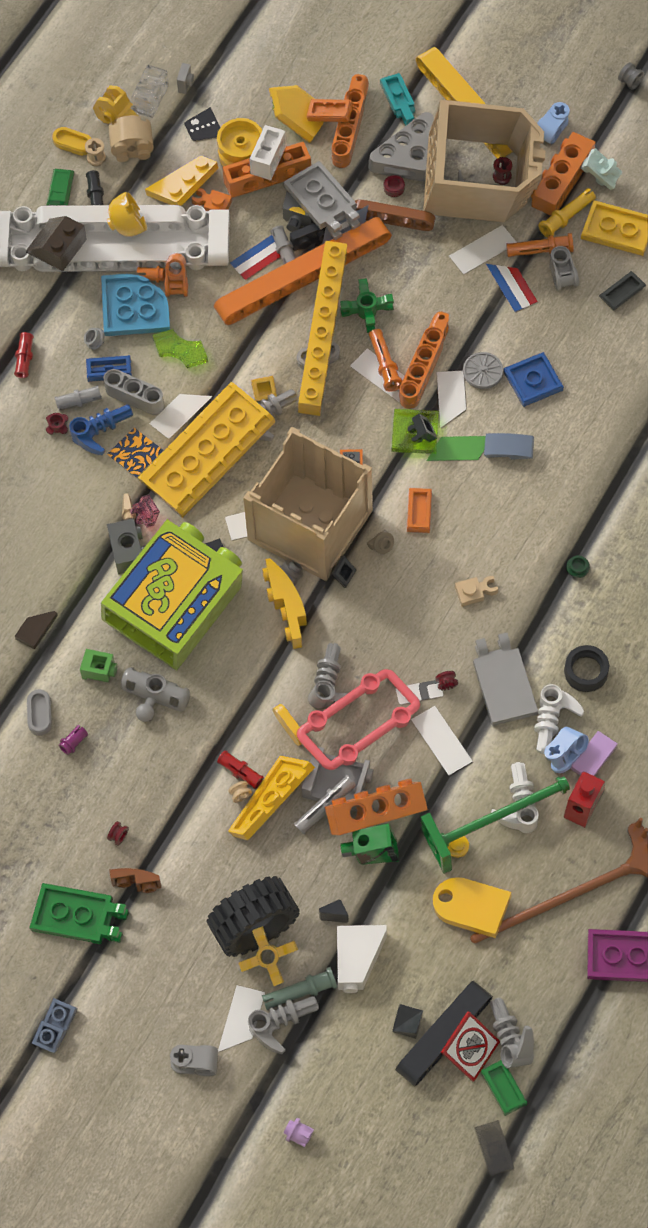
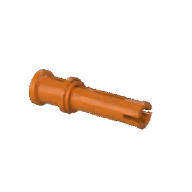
[506,233,574,257]
[369,329,403,392]

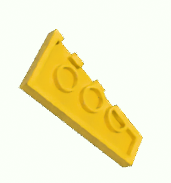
[228,756,315,840]

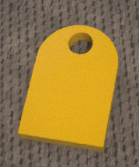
[433,877,512,938]

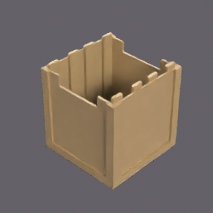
[243,427,373,581]

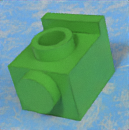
[80,649,117,683]

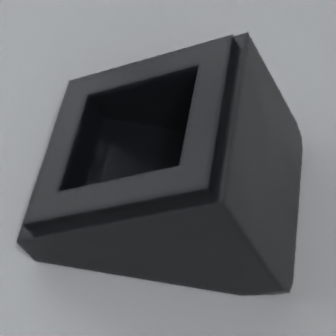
[319,900,349,923]

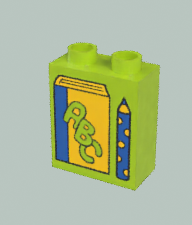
[101,519,243,671]

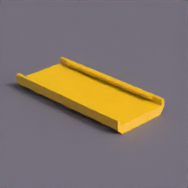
[138,382,276,518]

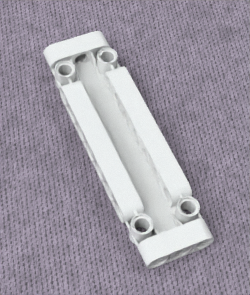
[0,205,230,272]

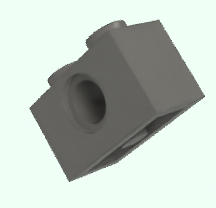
[107,518,145,574]

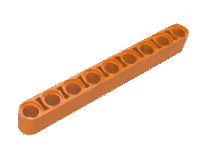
[214,217,392,325]

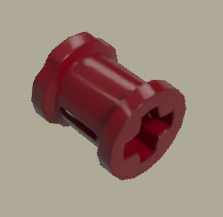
[493,157,513,185]

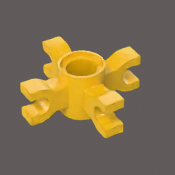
[238,926,298,986]

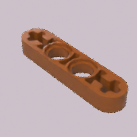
[355,199,436,231]

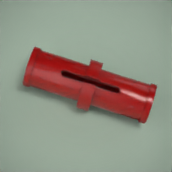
[14,332,34,378]
[217,750,264,789]

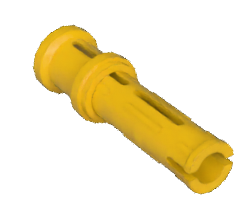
[538,188,596,237]

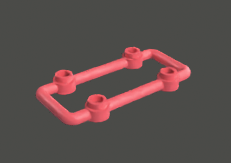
[297,669,420,770]

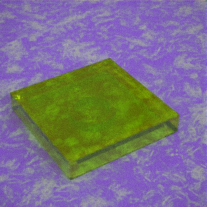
[391,409,439,454]

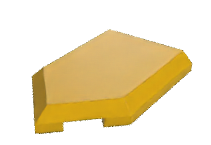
[269,85,324,143]

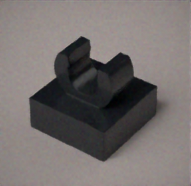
[407,414,437,443]

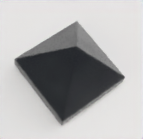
[331,556,357,588]

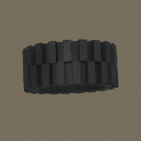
[206,876,300,957]

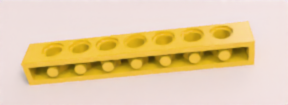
[298,241,347,416]

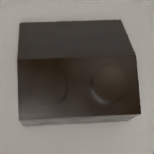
[26,216,87,271]

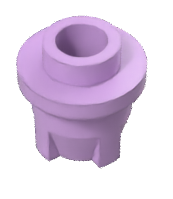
[284,1118,314,1148]

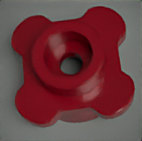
[46,413,68,435]

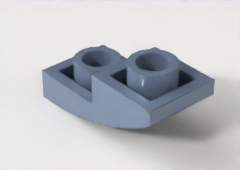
[484,433,534,460]
[32,998,78,1053]

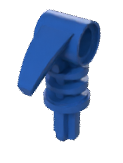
[69,405,133,455]

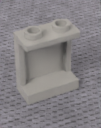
[302,746,374,812]

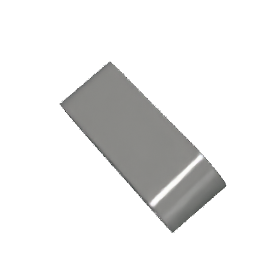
[103,369,164,415]

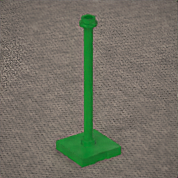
[421,777,570,874]

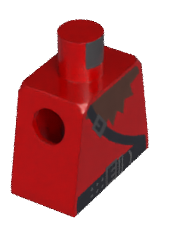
[564,771,605,828]

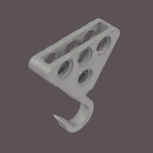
[368,112,464,182]

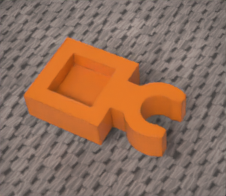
[192,188,233,211]

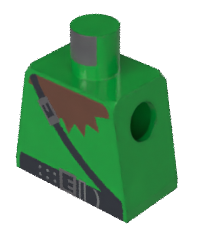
[340,823,399,865]

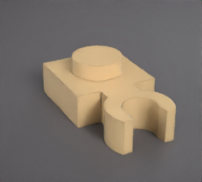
[455,576,498,607]

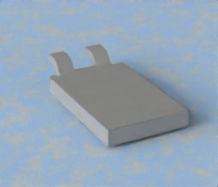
[284,161,360,240]
[473,633,538,726]

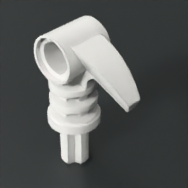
[534,684,584,754]
[491,762,539,833]

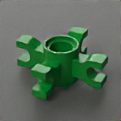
[340,278,394,333]

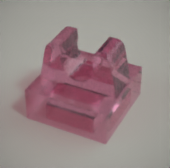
[130,495,160,527]

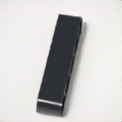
[395,980,493,1087]

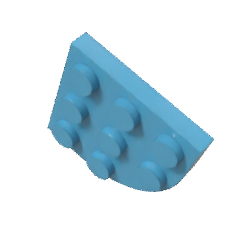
[101,274,170,336]

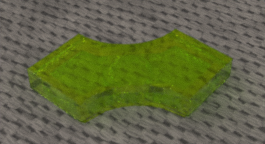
[152,329,208,368]

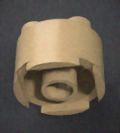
[108,115,154,162]

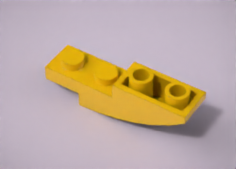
[262,558,307,649]

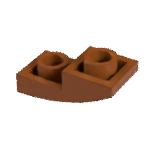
[109,868,162,893]

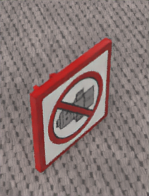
[441,1011,500,1082]

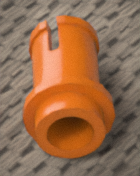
[137,266,165,283]

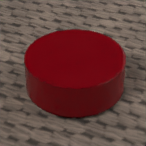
[383,175,405,197]

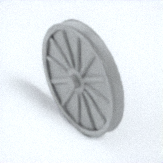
[463,352,503,389]

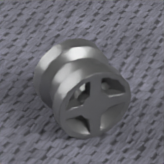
[618,62,644,90]

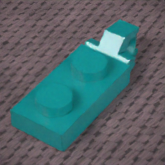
[380,73,415,126]

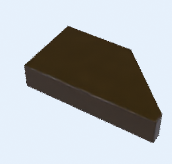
[15,611,58,649]

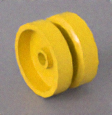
[217,118,262,167]

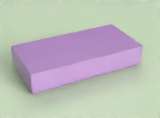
[571,731,618,776]

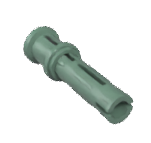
[261,967,338,1010]

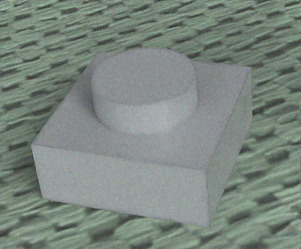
[177,63,194,94]

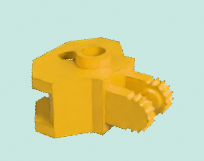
[93,85,138,125]

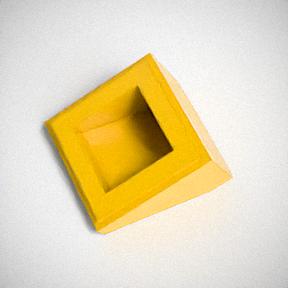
[251,376,277,402]

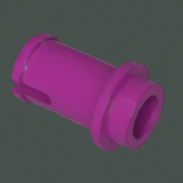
[58,725,88,755]

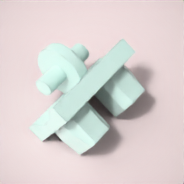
[581,148,622,190]

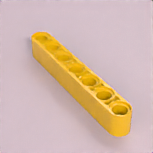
[416,47,513,158]

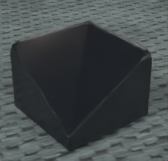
[392,1004,423,1039]

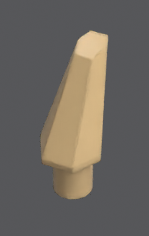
[122,493,136,520]

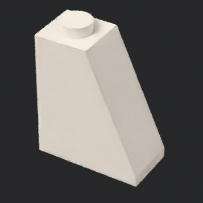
[337,925,386,993]

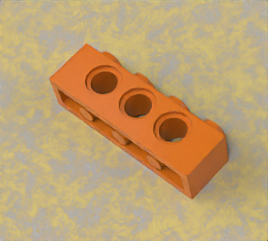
[531,132,596,216]
[222,141,311,198]
[325,779,428,835]

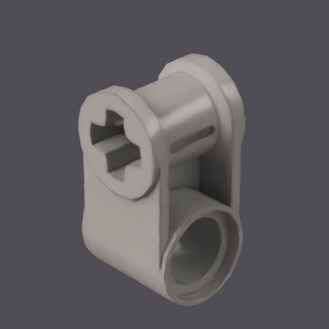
[549,246,579,291]
[170,1045,218,1076]

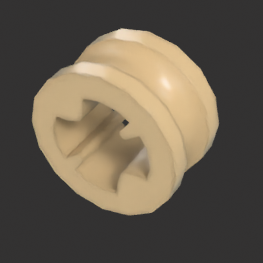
[228,781,252,803]

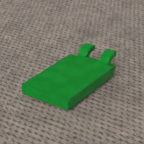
[29,883,129,944]

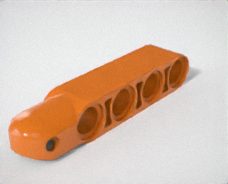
[332,74,369,168]
[399,311,449,409]

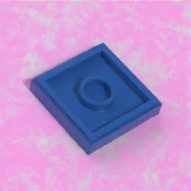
[504,352,564,407]

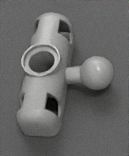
[121,667,190,722]

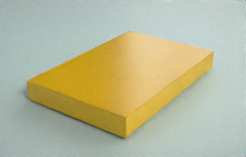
[581,200,648,256]

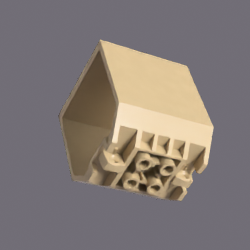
[423,99,546,222]

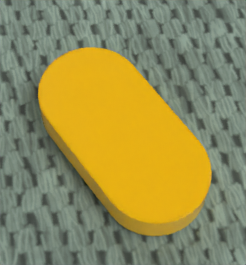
[52,127,92,156]
[273,704,302,746]

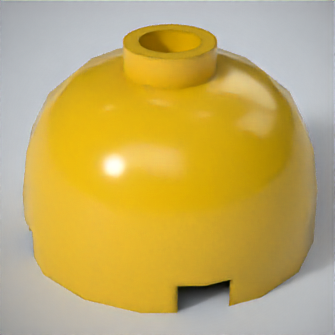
[107,192,147,237]

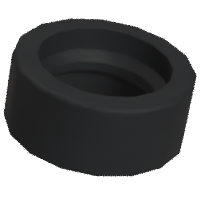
[564,645,610,692]

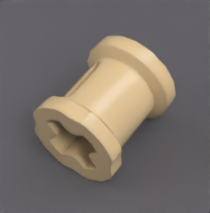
[85,138,106,166]

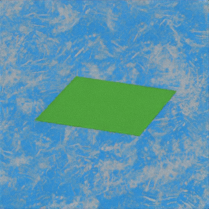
[426,436,486,461]

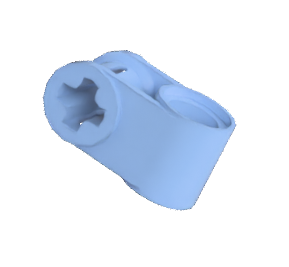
[537,102,570,145]
[545,727,589,773]

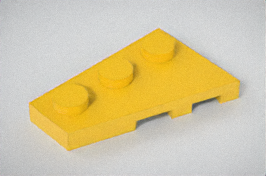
[145,156,219,206]

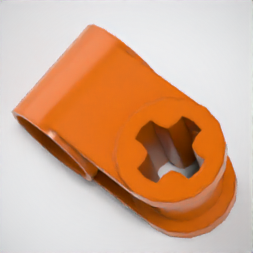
[165,253,188,297]

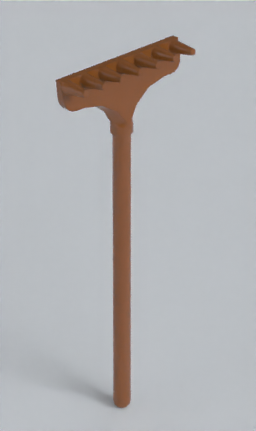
[470,818,648,943]

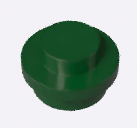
[567,555,590,578]

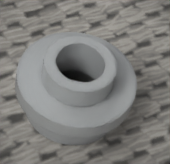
[84,328,105,350]

